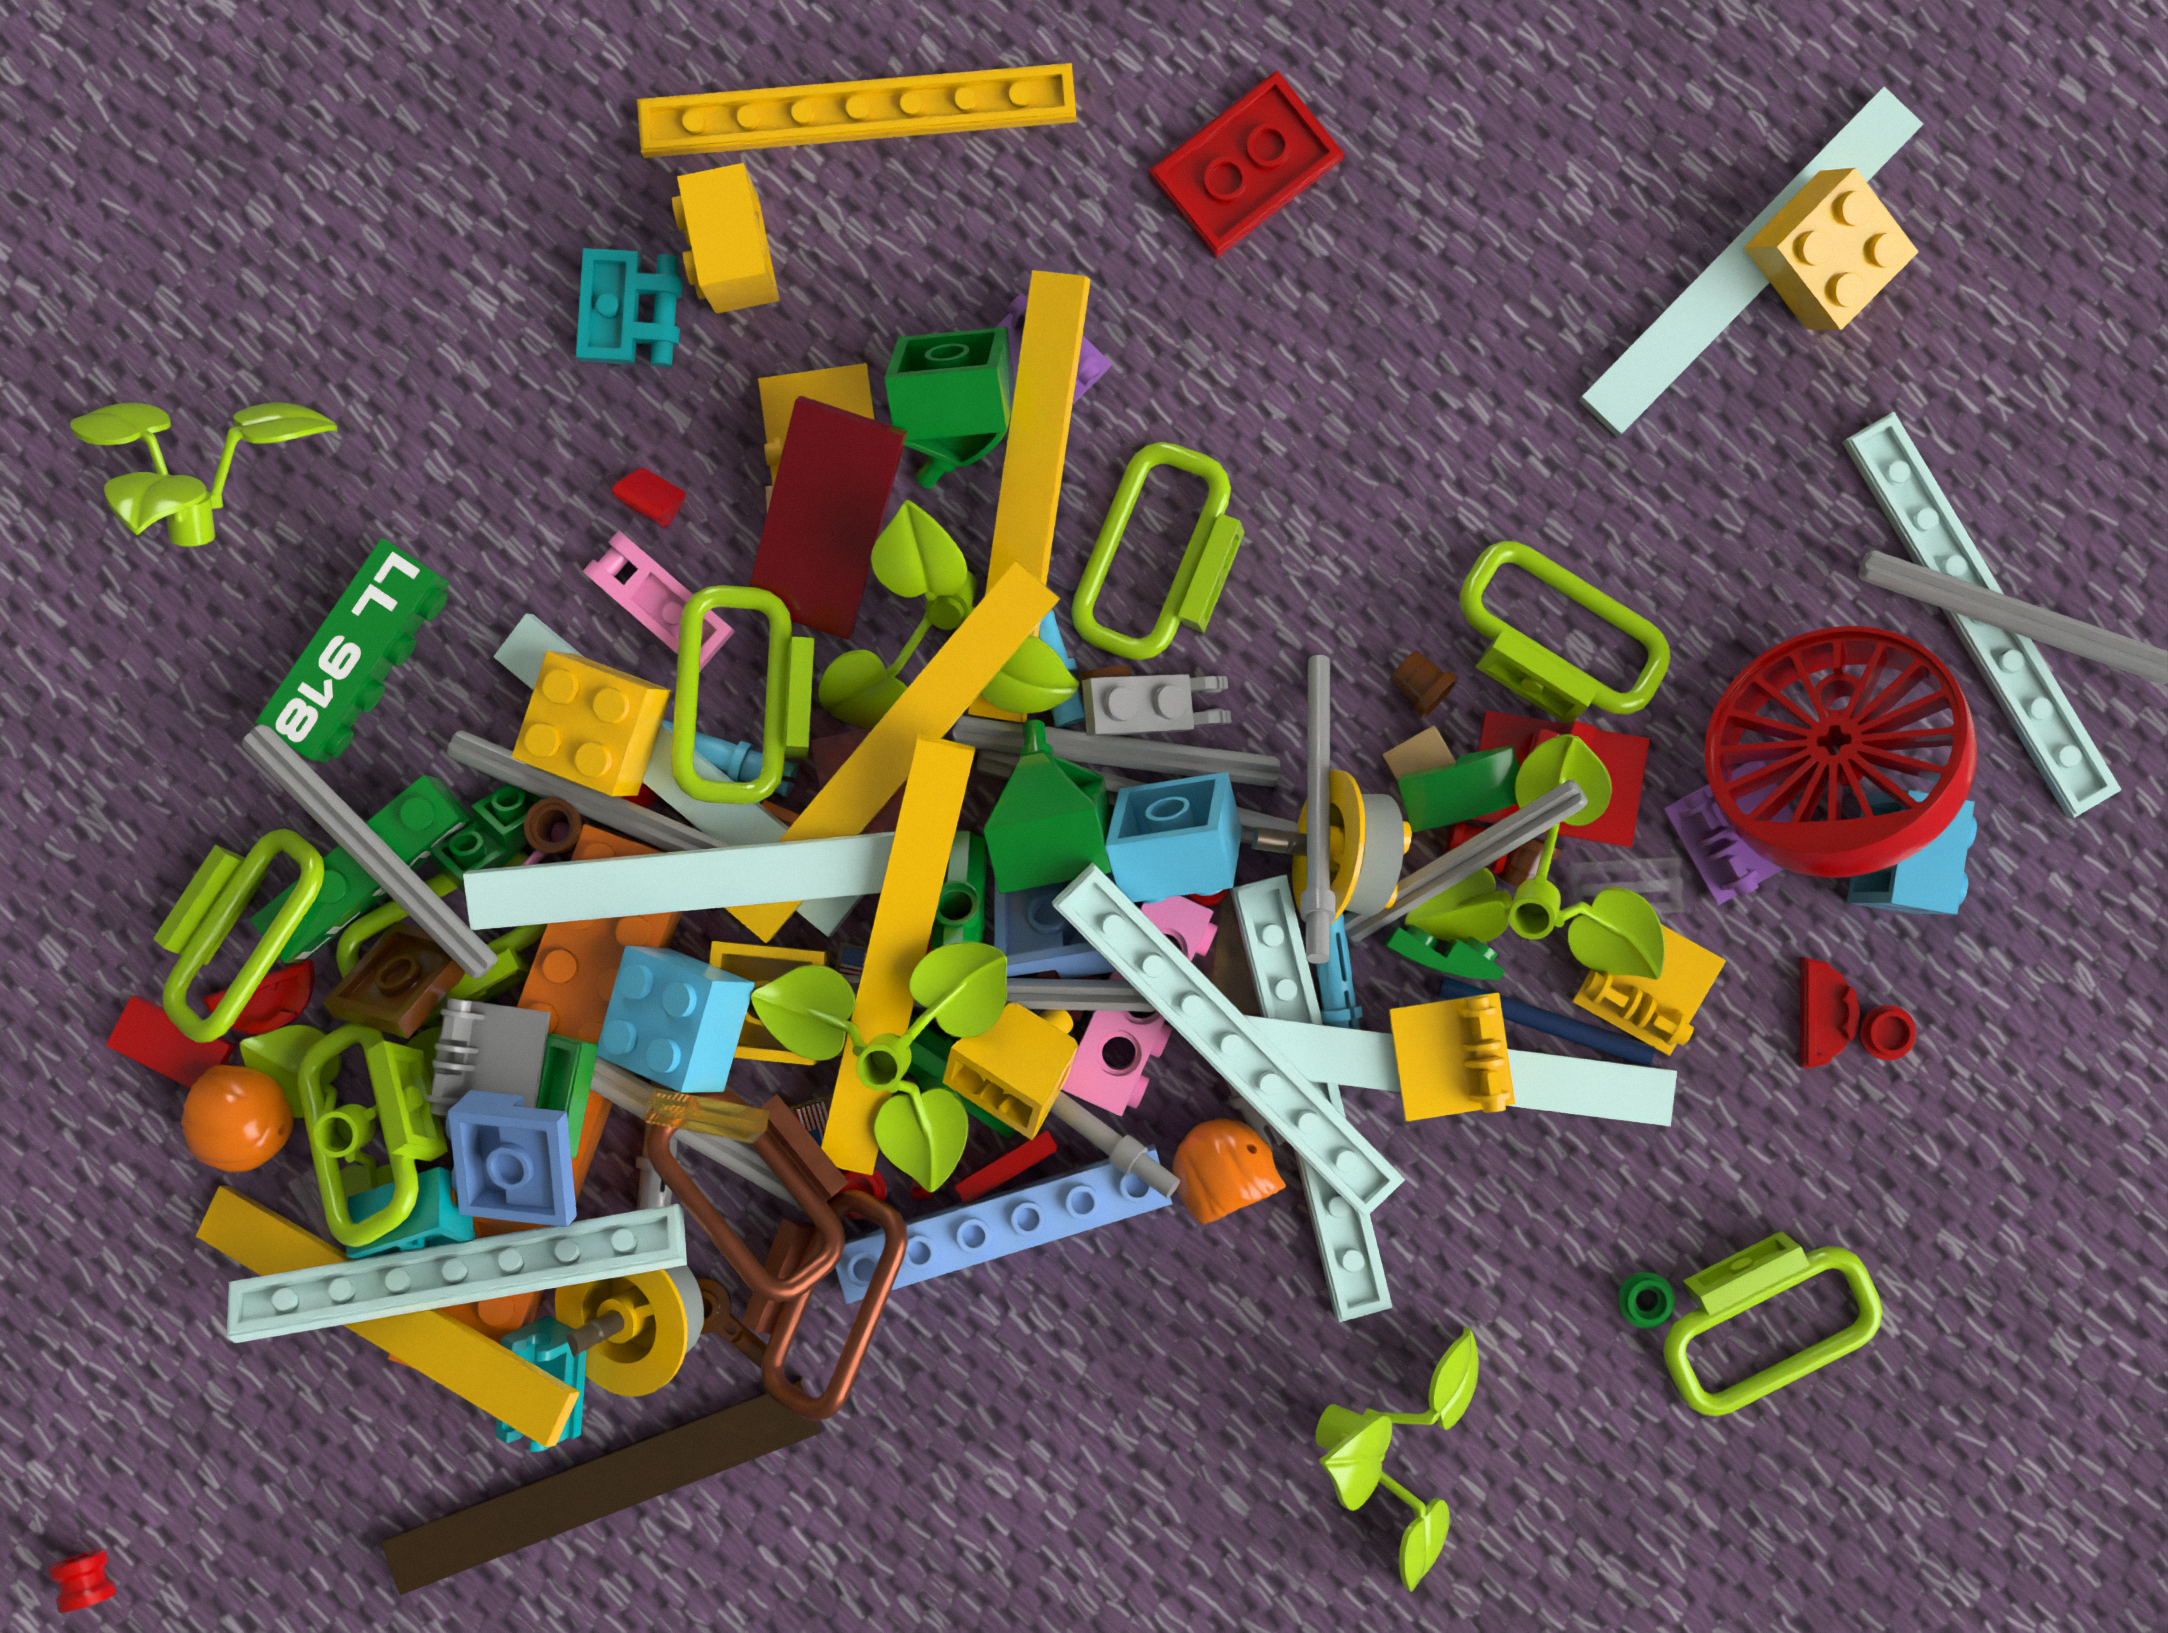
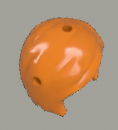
[181,1065,294,1172]
[1172,1118,1286,1224]

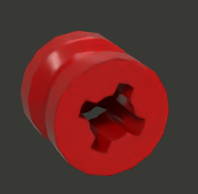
[48,1548,117,1613]

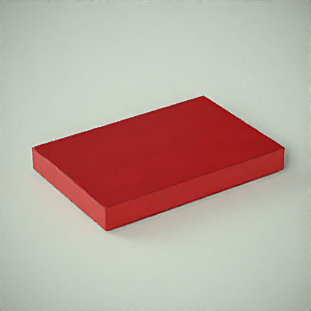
[1149,70,1345,259]
[1468,710,1650,848]

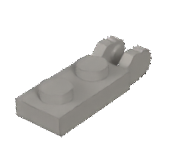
[1082,674,1231,737]

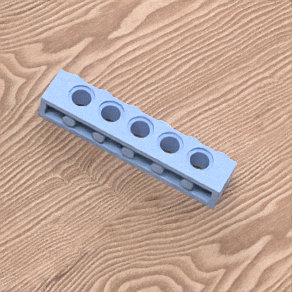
[835,1144,1172,1304]

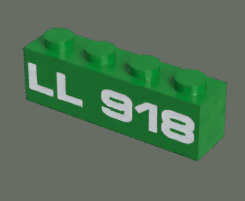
[255,538,450,763]
[250,775,475,963]

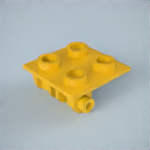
[758,363,875,487]
[1572,924,1726,1056]
[1389,992,1515,1122]

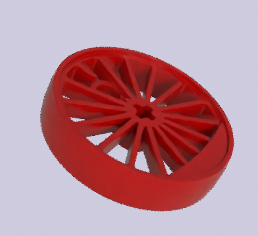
[1705,626,1977,878]

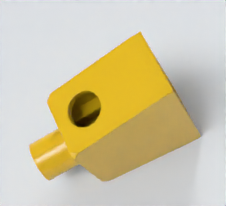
[942,1003,1078,1140]

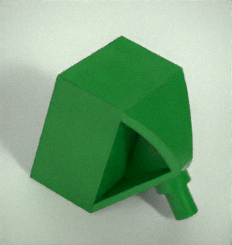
[884,327,1016,489]
[983,720,1113,894]

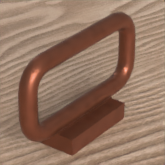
[646,1088,849,1302]
[741,1189,908,1421]

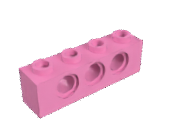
[1061,896,1218,1117]

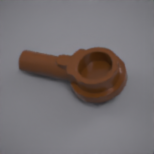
[696,1277,767,1368]

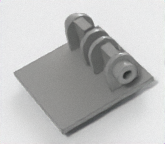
[426,997,551,1116]

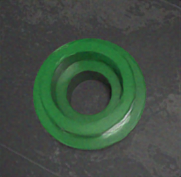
[1617,1271,1675,1329]

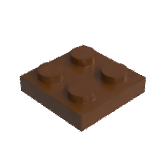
[323,922,465,1038]

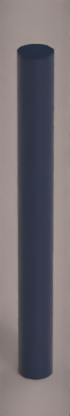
[1437,976,1655,1067]

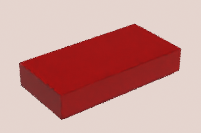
[105,995,236,1089]

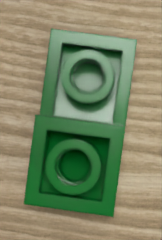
[1397,745,1520,832]
[429,783,542,895]
[1381,924,1506,980]

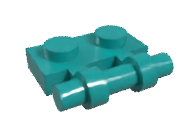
[576,248,683,368]

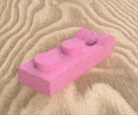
[583,530,735,672]

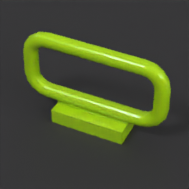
[1071,442,1245,661]
[1459,541,1671,724]
[671,585,814,805]
[153,828,325,1043]
[336,850,547,1028]
[297,1022,448,1247]
[1663,1231,1883,1416]

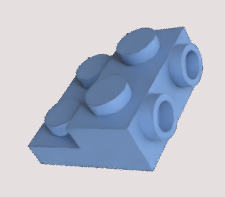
[994,872,1116,979]
[446,1090,577,1227]

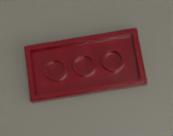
[749,395,908,640]

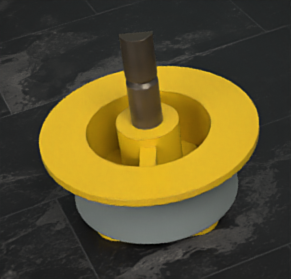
[1251,769,1412,924]
[555,1265,704,1397]

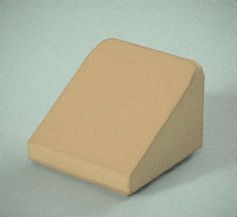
[1382,725,1456,783]

